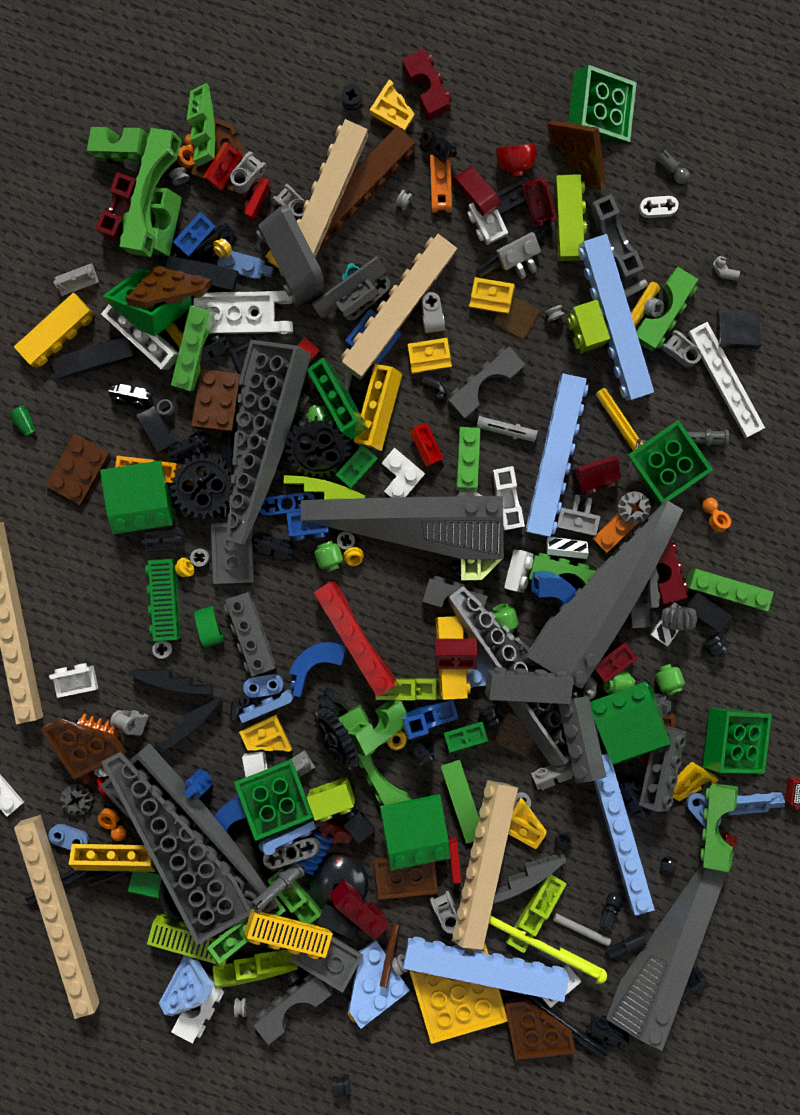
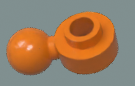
[177,133,195,169]
[702,498,731,532]
[98,808,127,842]

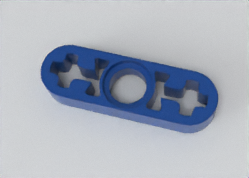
[259,492,316,516]

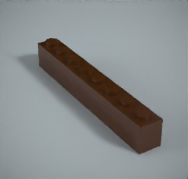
[321,126,415,247]

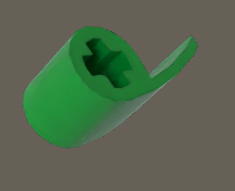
[194,606,224,648]

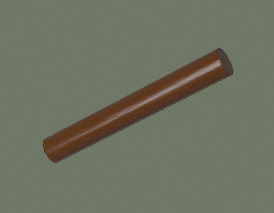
[379,924,400,988]

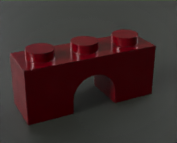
[402,48,452,121]
[95,172,136,243]
[657,539,688,604]
[330,879,390,940]

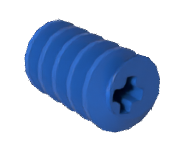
[294,829,335,875]

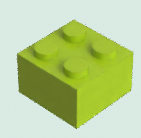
[567,300,610,353]
[307,776,355,822]

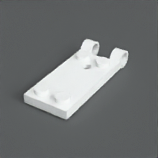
[194,291,293,334]

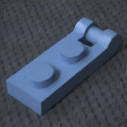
[239,690,294,723]
[259,819,316,855]

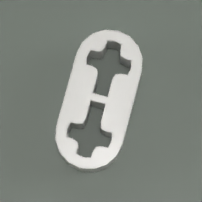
[639,196,678,218]

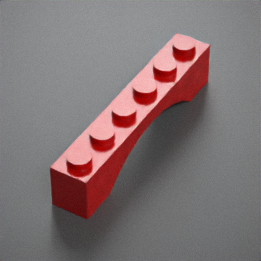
[313,582,398,697]

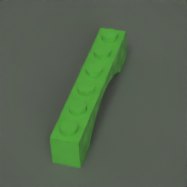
[120,128,182,257]
[339,704,411,805]

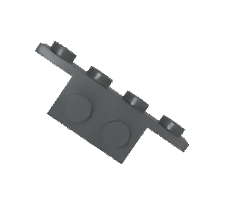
[312,256,387,318]
[630,567,660,628]

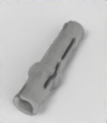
[476,416,538,442]

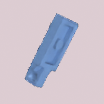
[217,251,274,280]
[727,792,785,815]

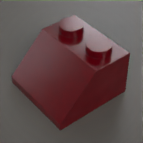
[572,455,621,495]

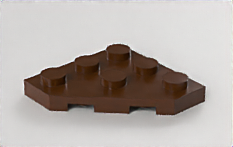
[191,118,254,199]
[547,120,606,190]
[126,266,211,309]
[40,718,126,779]
[505,998,576,1060]

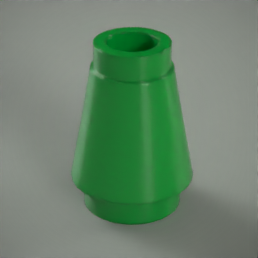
[9,405,36,437]

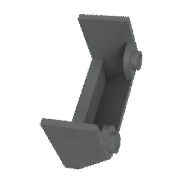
[256,204,324,307]

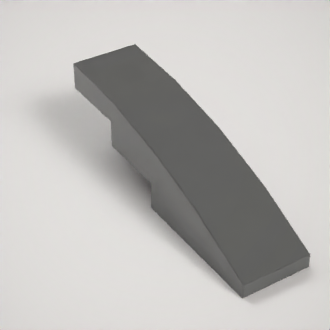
[494,852,566,903]

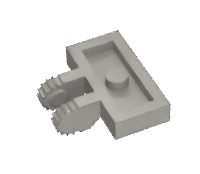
[496,232,541,279]
[557,495,600,536]

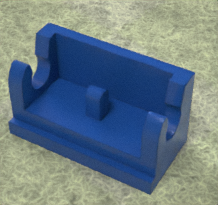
[173,212,216,257]

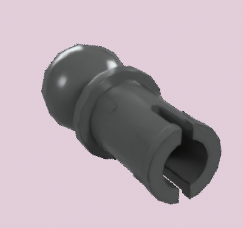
[656,150,690,184]

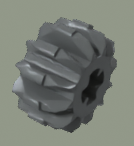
[661,607,697,630]

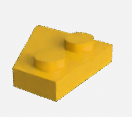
[369,80,414,132]
[239,714,292,752]
[673,762,718,801]
[508,798,546,849]

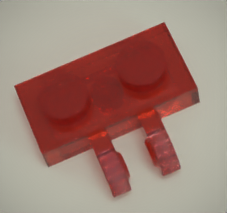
[314,819,352,845]

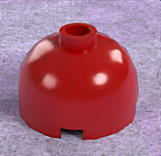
[496,144,537,176]

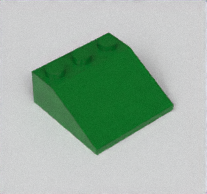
[568,65,637,143]
[103,268,192,336]
[628,420,713,506]
[100,460,175,534]
[590,682,672,765]
[703,707,772,774]
[234,759,314,841]
[380,794,450,871]

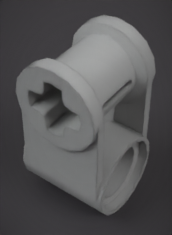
[230,151,267,193]
[272,183,306,221]
[421,292,445,333]
[661,330,702,367]
[110,710,148,736]
[430,890,457,934]

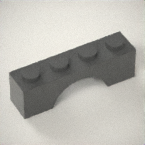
[589,194,644,282]
[448,346,525,420]
[253,972,333,1045]

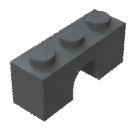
[422,576,488,608]

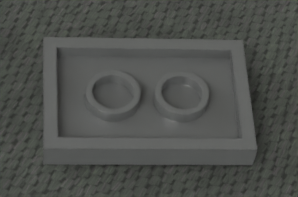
[211,523,254,584]
[290,923,364,993]

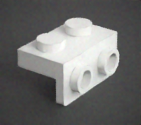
[467,203,508,246]
[504,550,534,593]
[49,663,98,698]

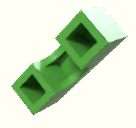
[87,127,149,162]
[150,188,182,256]
[456,427,480,493]
[348,700,407,756]

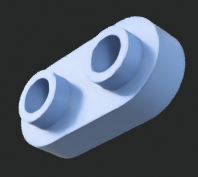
[243,674,284,698]
[686,792,721,828]
[49,824,89,850]

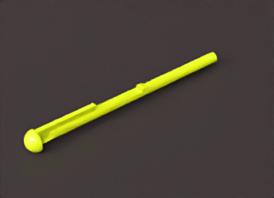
[459,906,607,984]

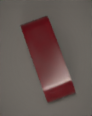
[454,166,502,217]

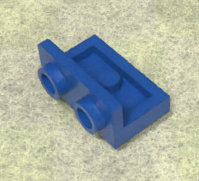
[287,511,330,541]

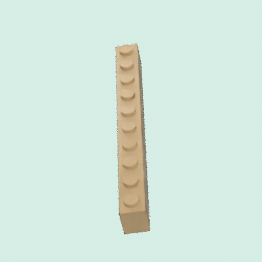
[0,522,43,724]
[14,815,100,1019]

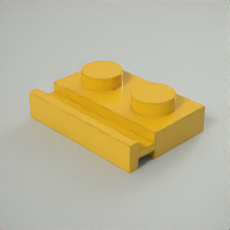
[469,277,515,314]
[408,338,452,374]

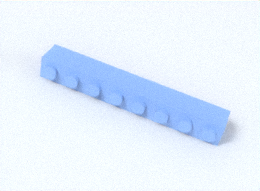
[578,234,654,400]
[525,373,588,537]
[594,750,655,916]
[403,937,569,1002]

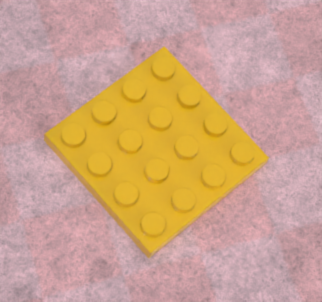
[409,942,508,1044]

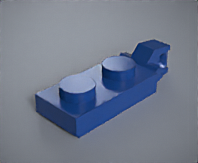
[184,768,213,799]

